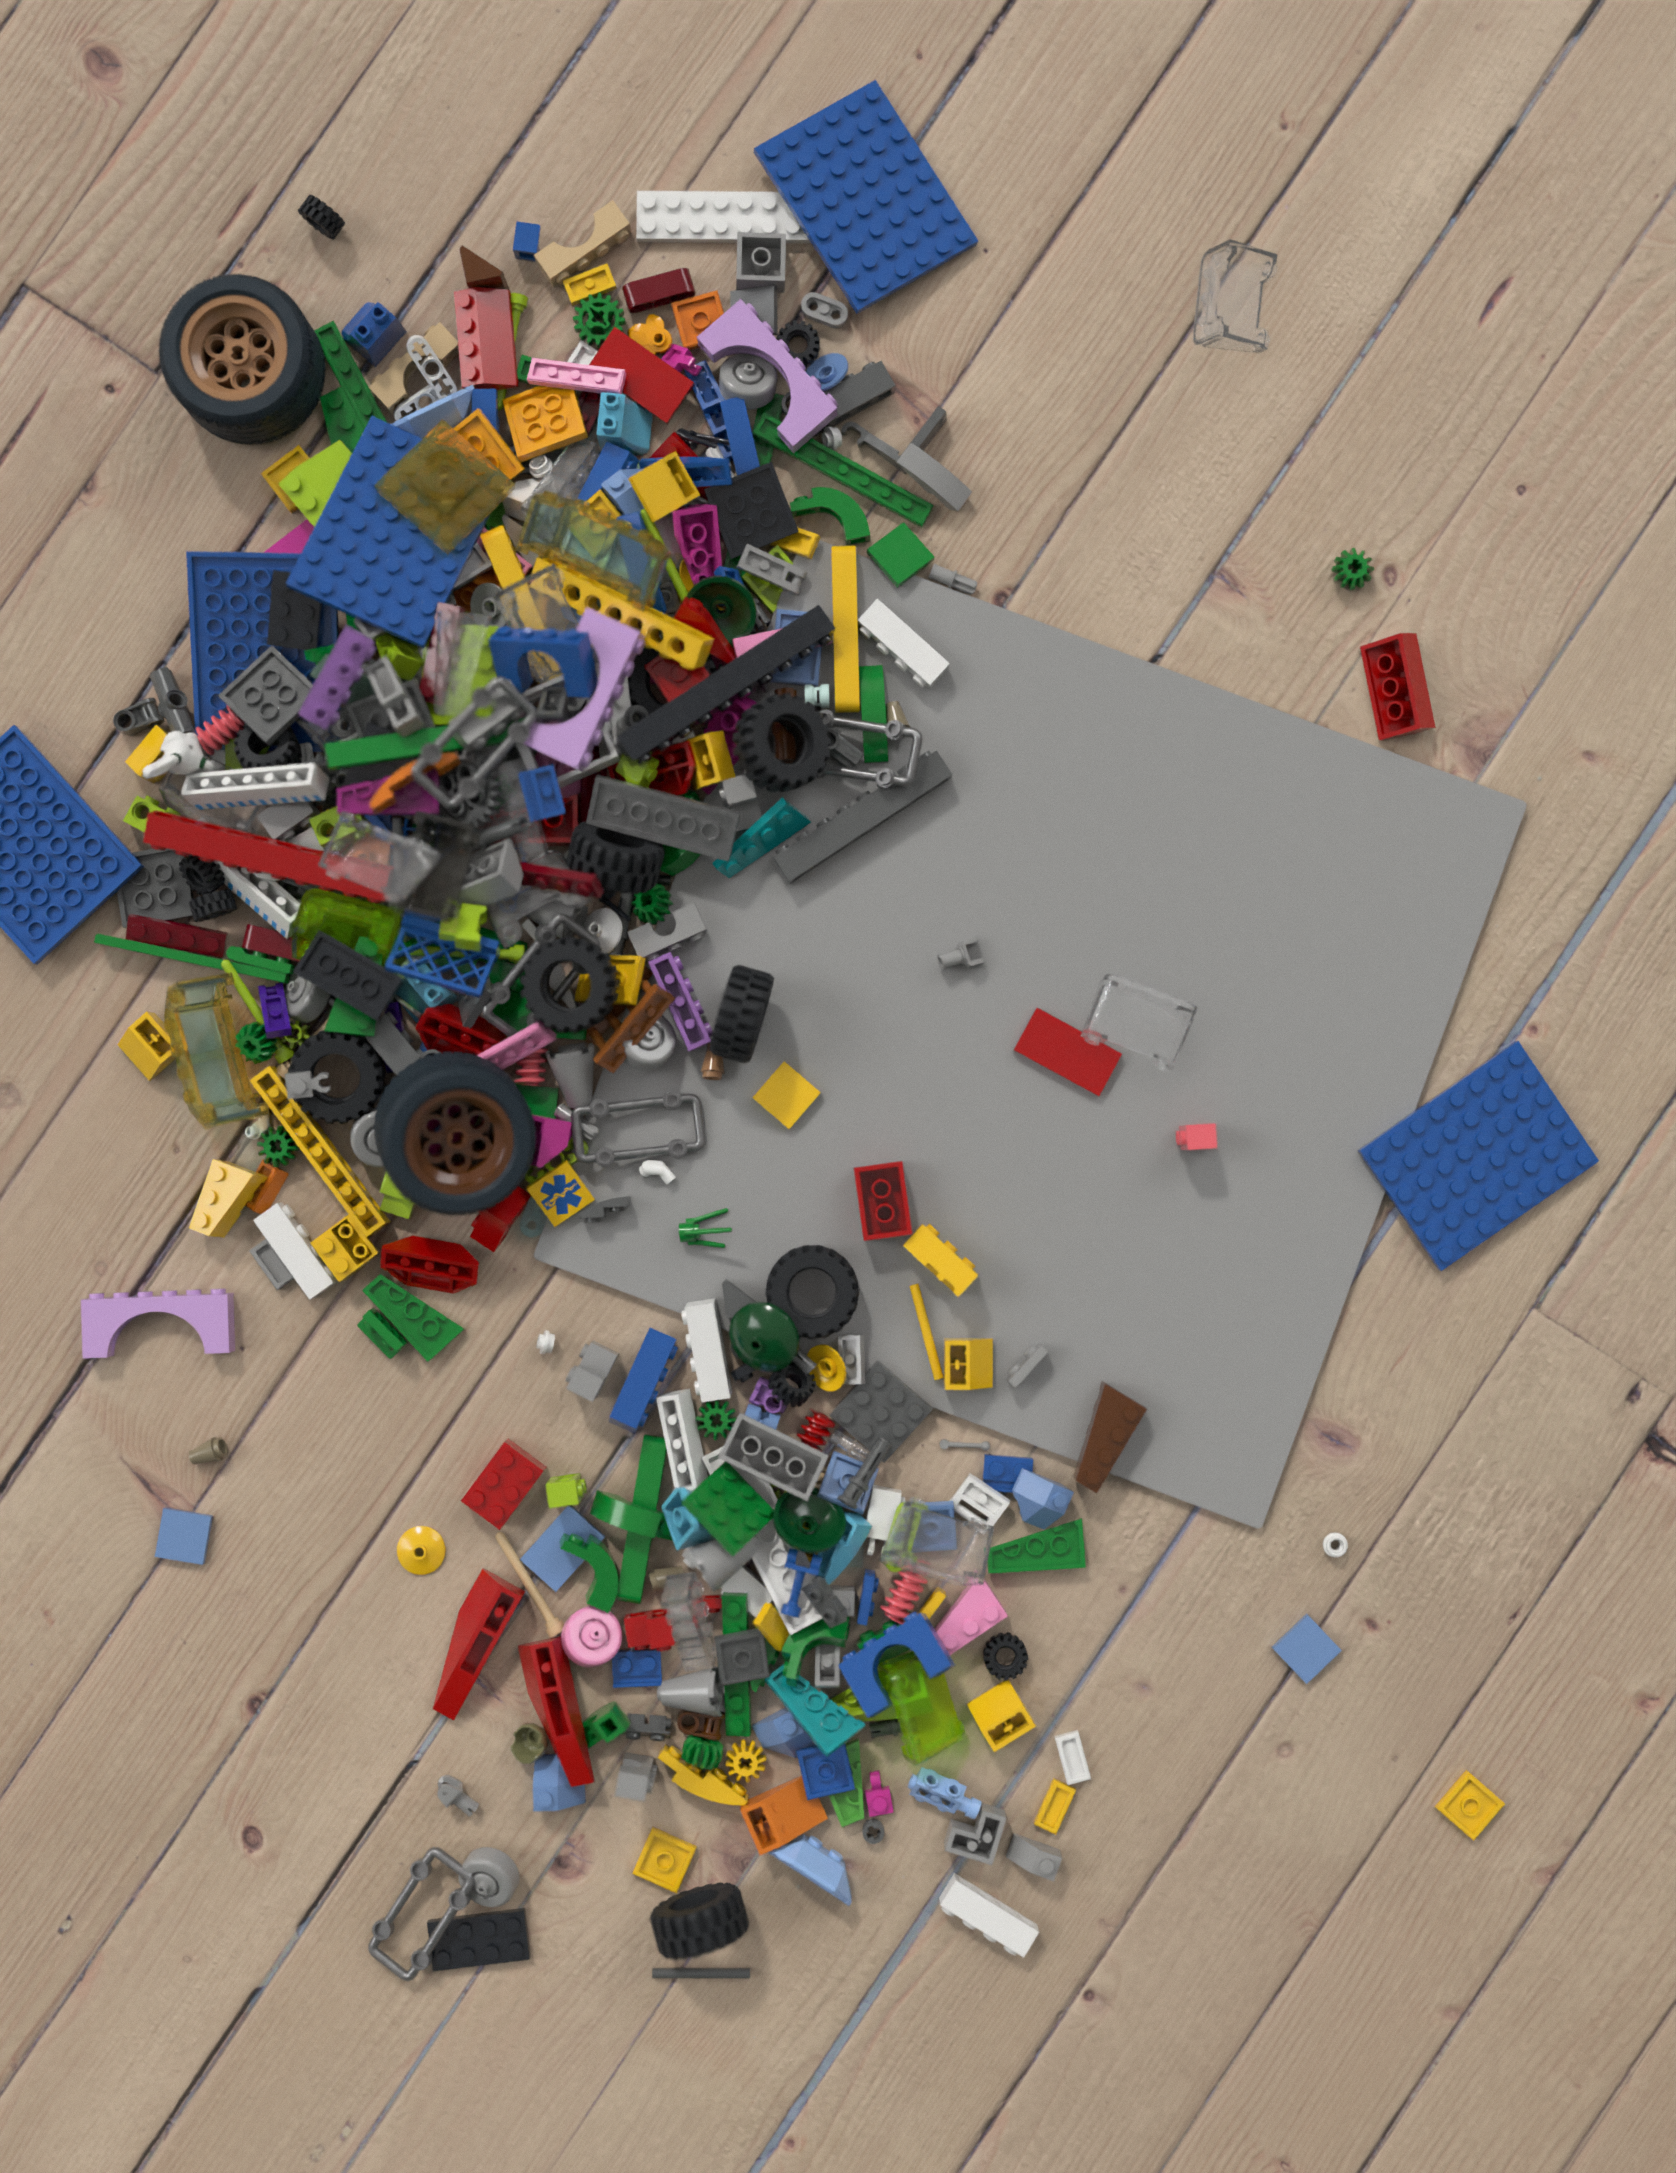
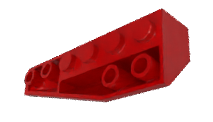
[433,1568,525,1721]
[518,1636,595,1787]

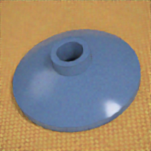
[806,353,848,391]

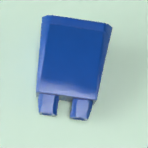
[342,302,407,367]

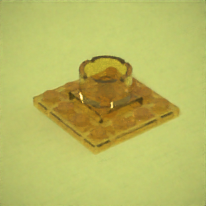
[374,419,516,554]

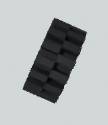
[298,194,345,240]
[777,320,820,368]
[179,854,225,896]
[188,889,237,922]
[768,1362,816,1408]
[983,1633,1028,1680]

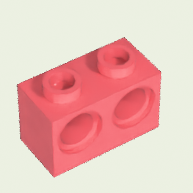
[1176,1123,1217,1150]

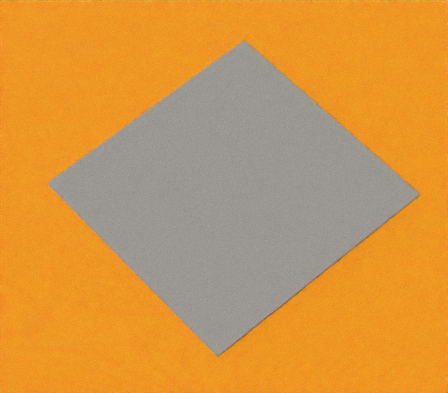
[534,540,1527,1528]

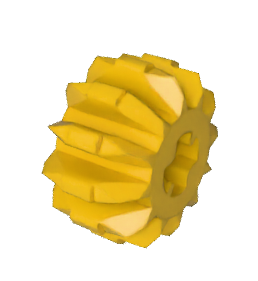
[725,1739,767,1783]

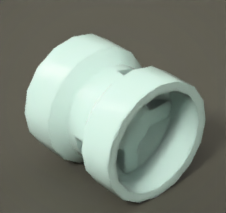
[805,684,829,709]

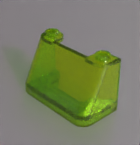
[292,888,401,968]
[878,1651,965,1765]

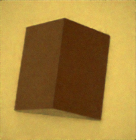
[459,245,509,290]

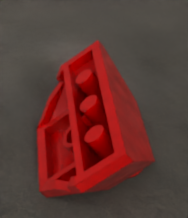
[608,741,696,795]
[415,1004,508,1056]
[380,1236,479,1294]

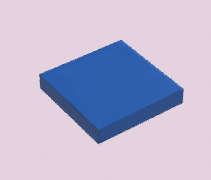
[797,1744,855,1800]

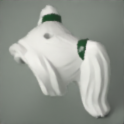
[142,731,214,779]

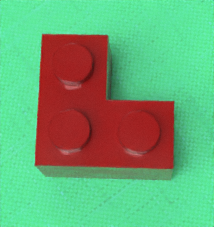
[470,1186,531,1252]
[624,1606,678,1652]

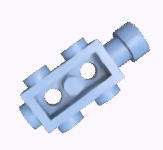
[907,1767,982,1819]

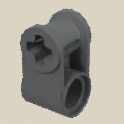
[113,698,165,736]

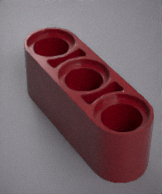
[622,268,696,313]
[241,924,312,962]

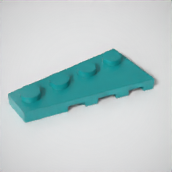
[712,797,811,878]
[765,1664,866,1758]

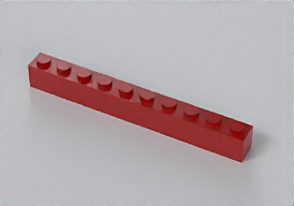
[143,810,395,903]

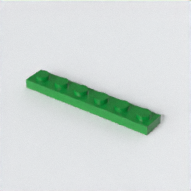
[722,1592,752,1737]

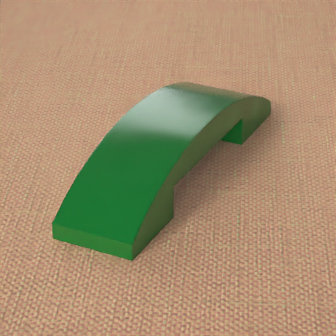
[859,665,888,763]

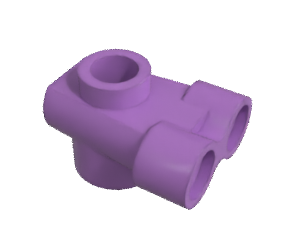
[749,1377,787,1414]

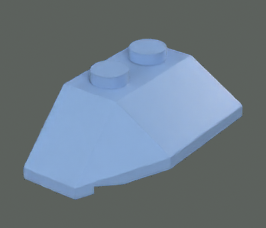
[391,385,474,444]
[767,1834,852,1906]

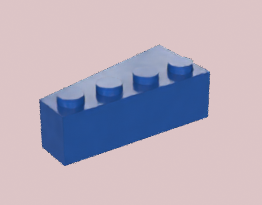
[609,1328,678,1434]

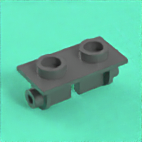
[802,1575,848,1628]
[622,1713,671,1741]

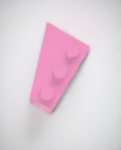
[934,1570,1008,1655]

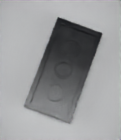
[293,930,404,1022]
[427,1908,531,1971]

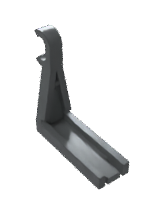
[841,406,947,475]

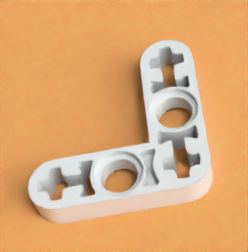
[394,335,457,421]

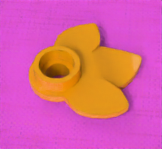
[628,314,673,355]

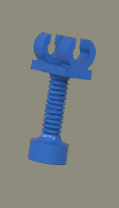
[780,1548,822,1618]

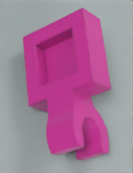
[661,344,702,376]
[865,1770,894,1817]

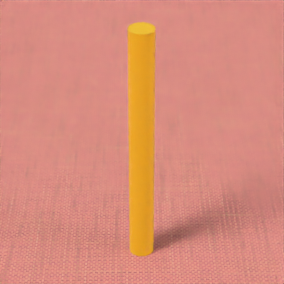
[909,1283,944,1380]

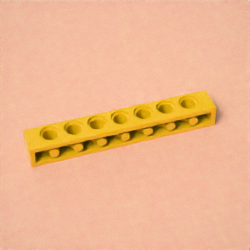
[528,556,714,670]
[249,1066,391,1237]

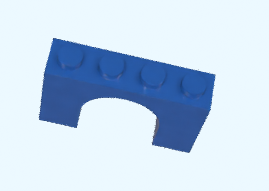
[488,626,599,698]
[838,1611,955,1718]

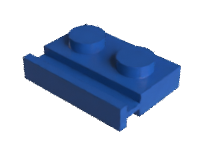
[518,765,566,822]
[982,1454,1033,1493]
[857,1569,879,1625]
[612,1648,662,1688]

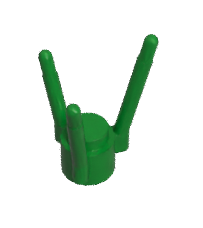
[679,1208,732,1248]

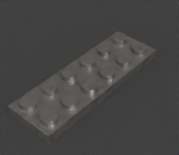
[586,775,741,861]

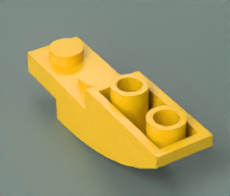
[658,1744,748,1806]

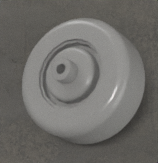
[719,353,777,409]
[284,973,331,1023]
[623,1015,676,1071]
[350,1107,384,1168]
[458,1847,520,1907]

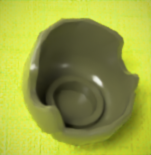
[510,1723,548,1764]

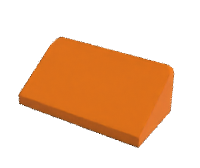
[245,1159,288,1214]

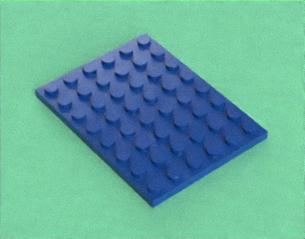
[753,80,978,314]
[286,416,507,649]
[186,551,342,752]
[0,725,144,965]
[1358,1041,1599,1271]

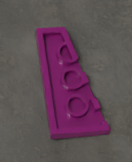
[337,768,439,815]

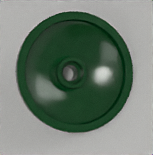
[686,576,757,647]
[729,1302,799,1372]
[773,1488,846,1553]

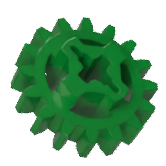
[573,293,626,348]

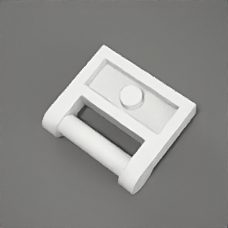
[949,1473,1010,1536]

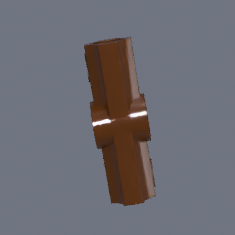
[771,687,797,764]

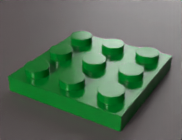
[681,1461,774,1557]

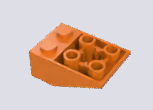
[740,1776,828,1856]

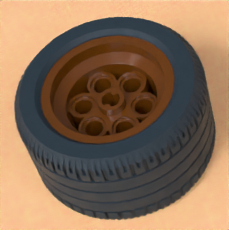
[374,1052,536,1216]

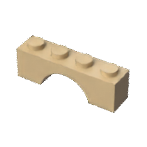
[534,200,632,287]
[369,322,459,416]

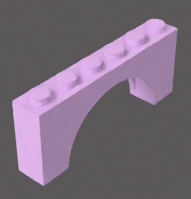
[697,299,838,453]
[524,607,645,772]
[81,1288,235,1358]

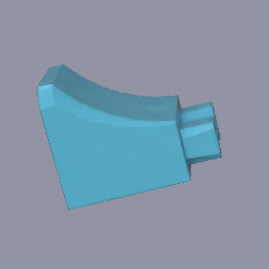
[597,392,653,456]
[396,962,458,1023]
[661,1487,715,1551]

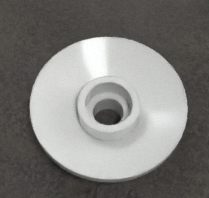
[583,908,622,954]

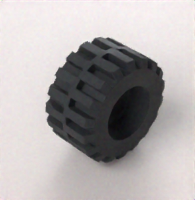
[234,724,302,769]

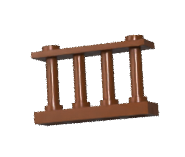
[583,966,675,1074]

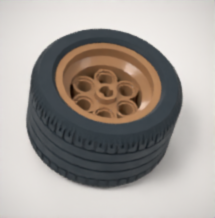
[159,274,326,445]

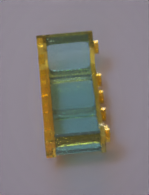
[516,491,672,612]
[164,972,269,1130]

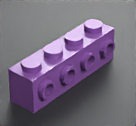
[299,625,375,730]
[648,952,713,1052]

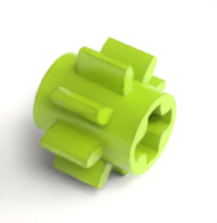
[282,1021,311,1049]

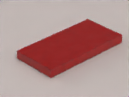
[589,327,695,425]
[1014,1008,1122,1097]

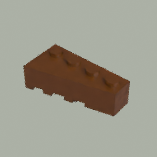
[1073,1381,1147,1493]

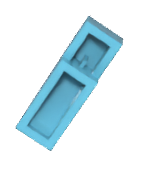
[818,1512,872,1584]

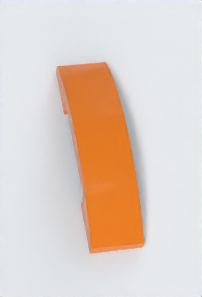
[369,753,461,815]

